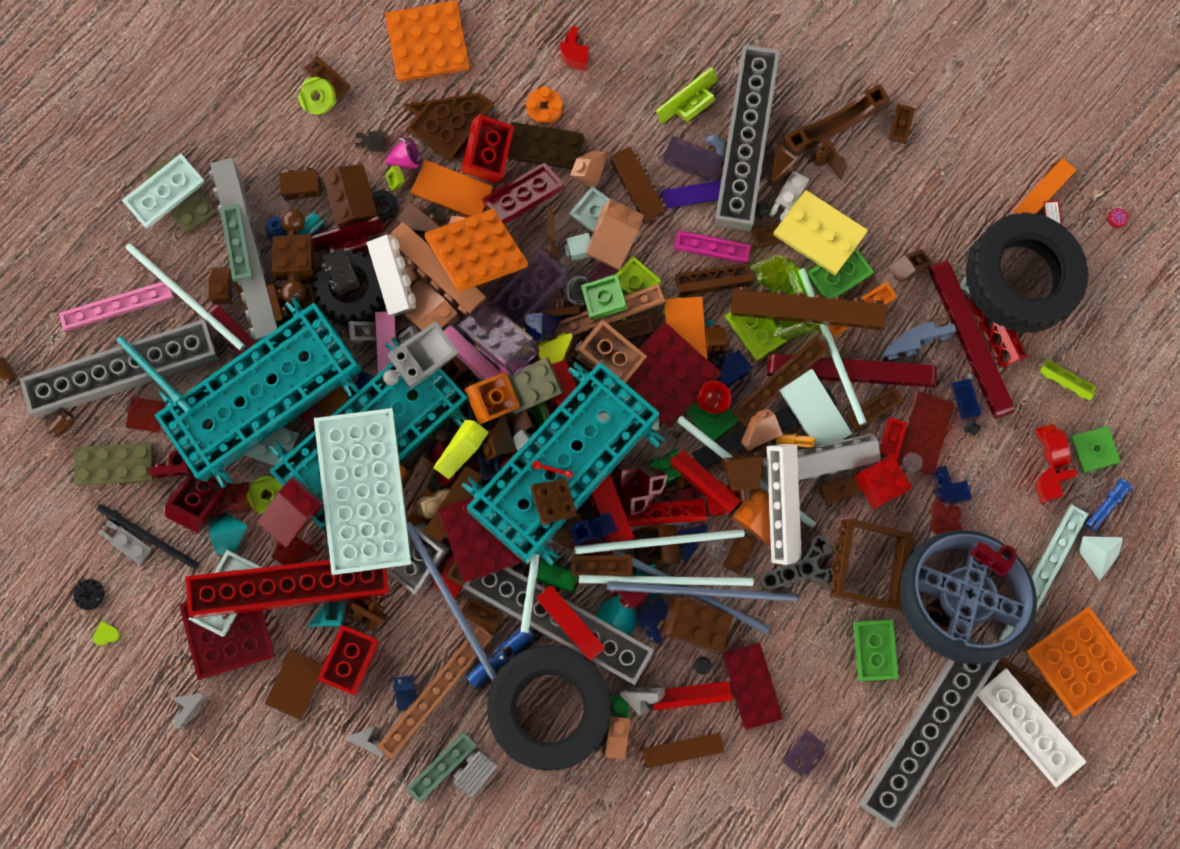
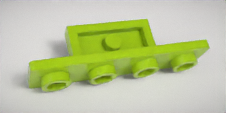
[656,67,718,124]

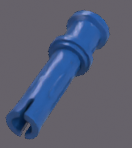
[1085,478,1133,532]

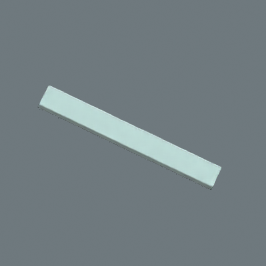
[998,504,1089,641]

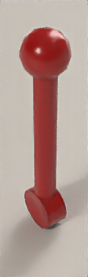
[533,461,573,478]

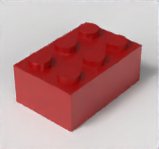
[461,114,514,183]
[317,625,380,697]

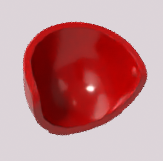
[697,380,731,414]

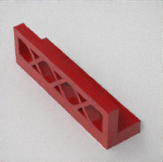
[968,299,1028,368]
[669,449,741,516]
[627,499,707,527]
[653,681,733,711]

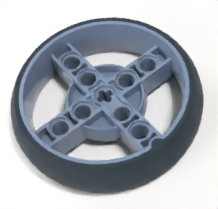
[900,530,1037,664]

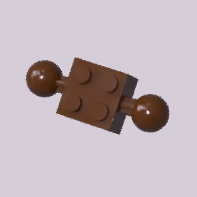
[273,209,315,305]

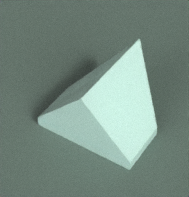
[1079,537,1123,581]

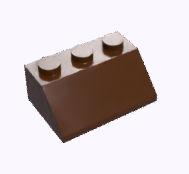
[322,164,379,227]

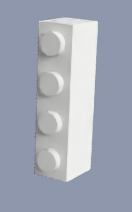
[367,235,417,316]

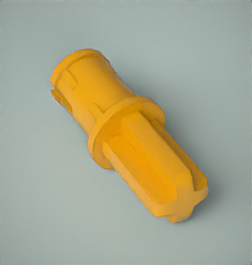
[776,433,815,448]

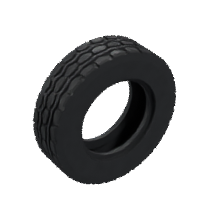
[965,213,1089,333]
[487,645,611,771]

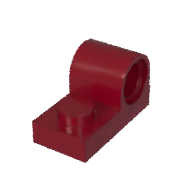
[149,450,191,479]
[969,541,1017,577]

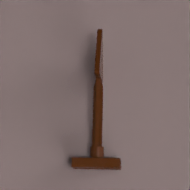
[541,205,580,319]

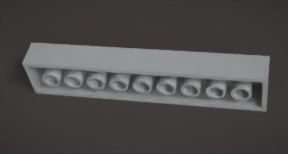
[714,45,780,232]
[209,158,280,343]
[20,319,220,419]
[463,568,654,686]
[857,639,1000,828]

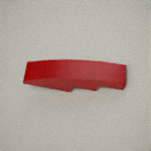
[536,585,605,661]

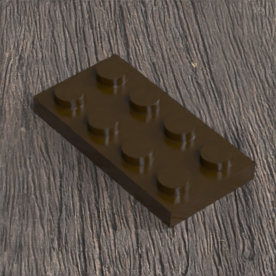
[507,122,584,169]

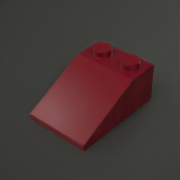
[165,471,230,534]
[258,477,324,548]

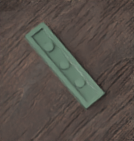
[220,204,253,282]
[406,732,478,803]

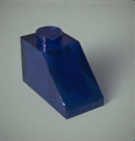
[525,313,560,342]
[719,350,752,388]

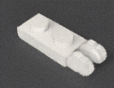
[769,171,809,222]

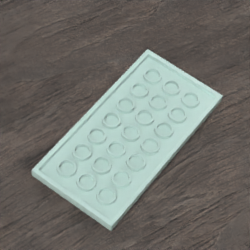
[314,408,412,575]

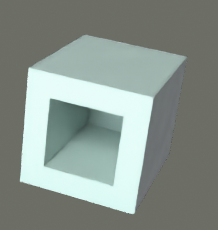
[564,233,590,261]

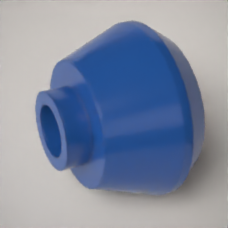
[265,217,288,240]

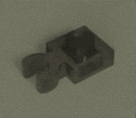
[355,131,388,152]

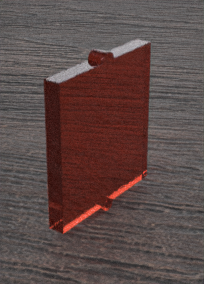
[125,397,166,433]

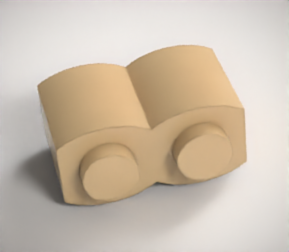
[415,489,450,518]

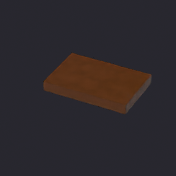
[265,649,324,720]

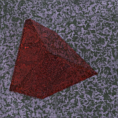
[213,482,251,516]
[271,537,320,565]

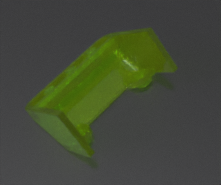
[750,254,820,340]

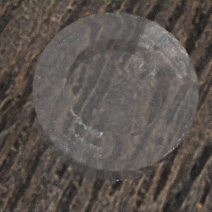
[902,453,923,473]

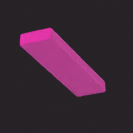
[674,230,751,264]

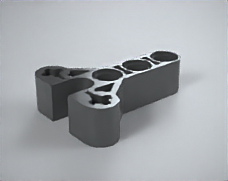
[760,535,833,592]

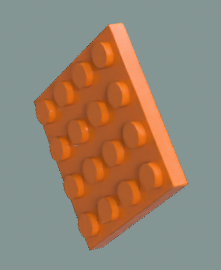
[385,0,470,83]
[425,209,528,293]
[1025,607,1137,717]

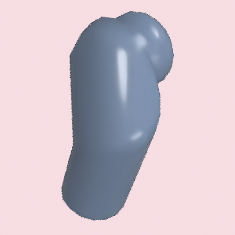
[706,134,725,160]

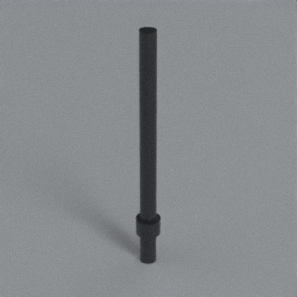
[96,504,198,569]

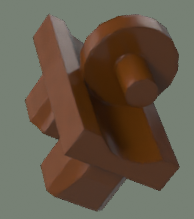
[351,596,389,632]

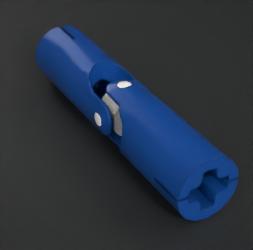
[466,628,536,690]

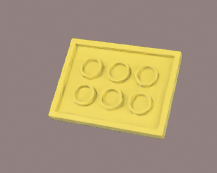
[773,190,868,276]

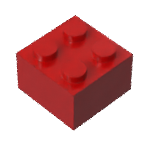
[854,455,912,510]

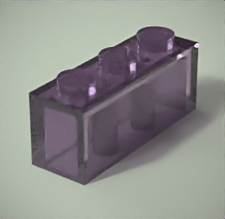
[663,136,724,182]

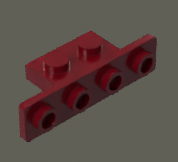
[312,217,384,258]

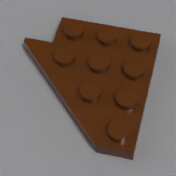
[404,93,495,162]

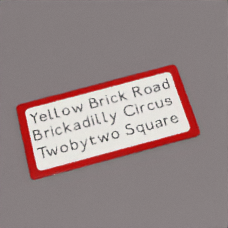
[1044,200,1062,225]

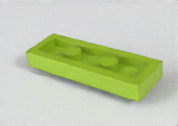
[1039,358,1096,400]

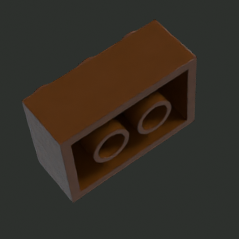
[661,597,733,653]

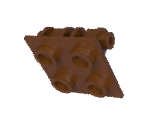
[814,137,847,180]
[530,478,577,526]

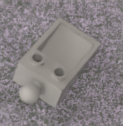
[383,321,459,389]

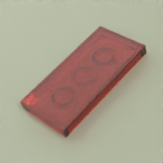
[897,392,955,476]

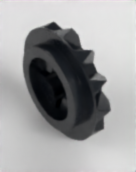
[373,190,397,220]
[73,579,105,610]

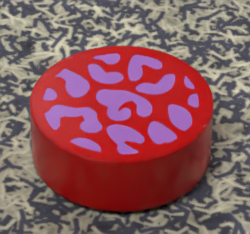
[1108,208,1128,228]

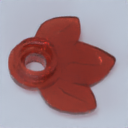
[930,500,964,534]

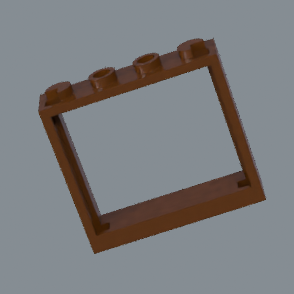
[829,518,913,611]

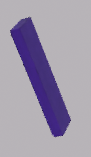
[661,180,721,209]

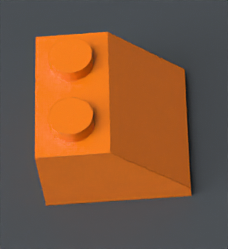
[464,371,520,425]

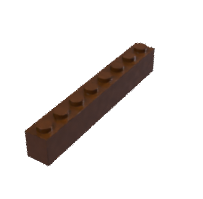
[731,287,887,331]

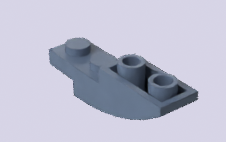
[881,321,956,361]

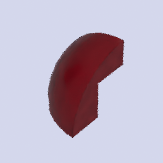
[615,464,667,516]

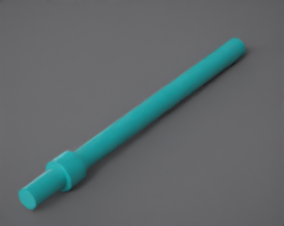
[117,336,193,415]

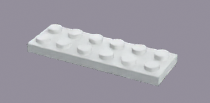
[977,668,1086,788]

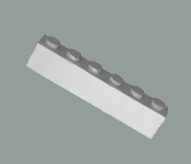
[767,444,802,565]

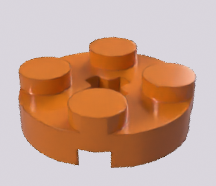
[526,86,563,124]

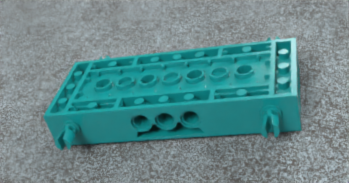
[154,297,363,488]
[268,337,469,531]
[462,362,665,565]

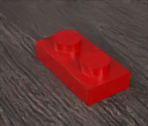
[880,417,908,460]

